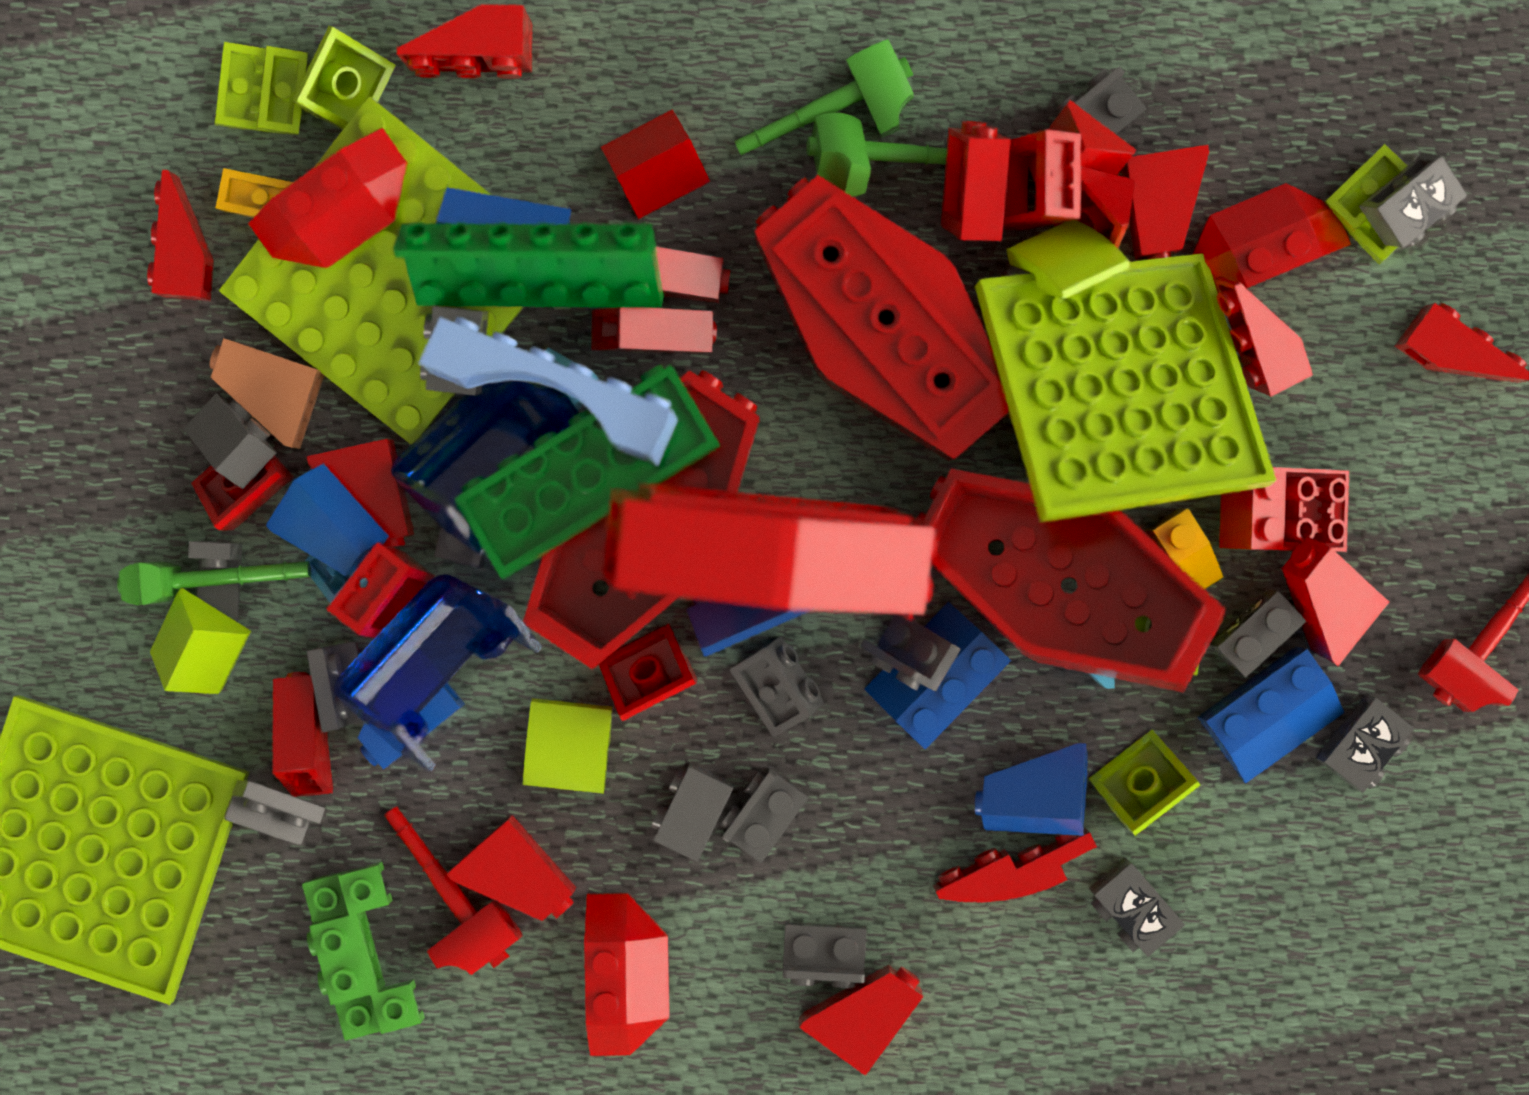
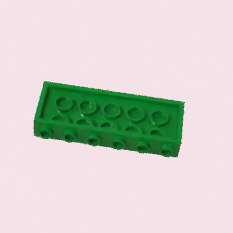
[393,222,664,308]
[454,365,721,579]

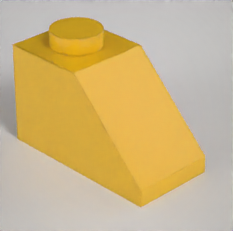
[1145,508,1223,589]

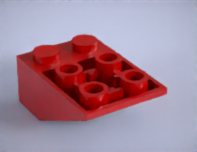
[397,4,532,79]
[1219,467,1349,552]

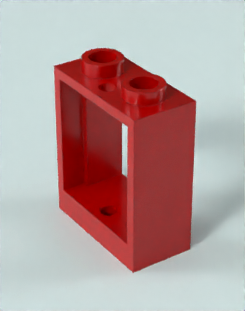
[941,121,1011,241]
[1003,130,1081,231]
[326,542,435,640]

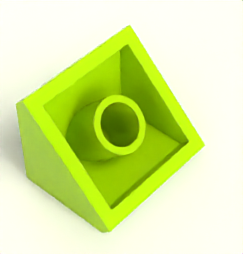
[292,26,396,130]
[150,588,251,694]
[1088,730,1200,836]

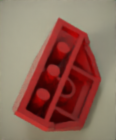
[248,128,408,269]
[1192,183,1351,293]
[584,893,670,1056]

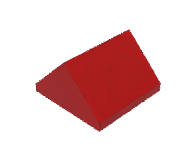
[1028,100,1136,184]
[601,109,710,220]
[1053,167,1136,248]
[191,455,294,531]
[599,624,698,721]

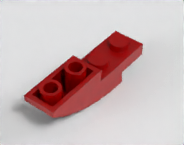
[933,827,1097,903]

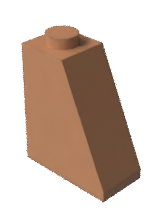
[210,338,324,449]

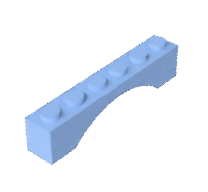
[419,317,678,466]

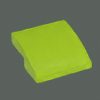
[214,42,308,135]
[1325,144,1408,265]
[1007,220,1129,299]
[523,698,613,794]

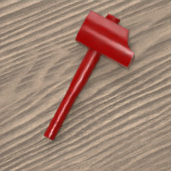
[1417,573,1529,712]
[384,806,523,975]

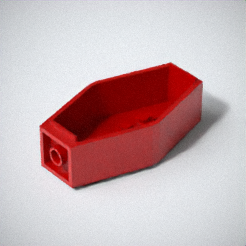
[755,175,1010,461]
[522,369,760,670]
[916,469,1225,693]
[602,483,938,620]

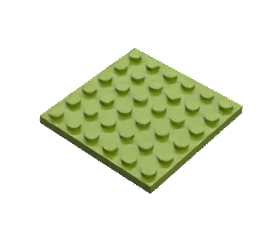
[219,96,524,446]
[975,253,1277,522]
[0,695,250,1005]

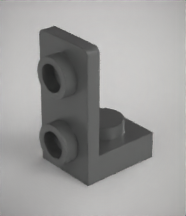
[188,541,243,622]

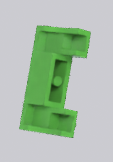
[302,862,425,1041]

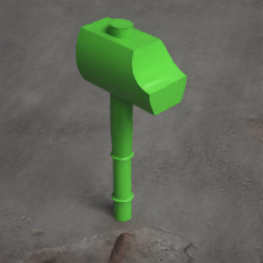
[735,39,914,155]
[806,113,947,196]
[117,561,311,605]

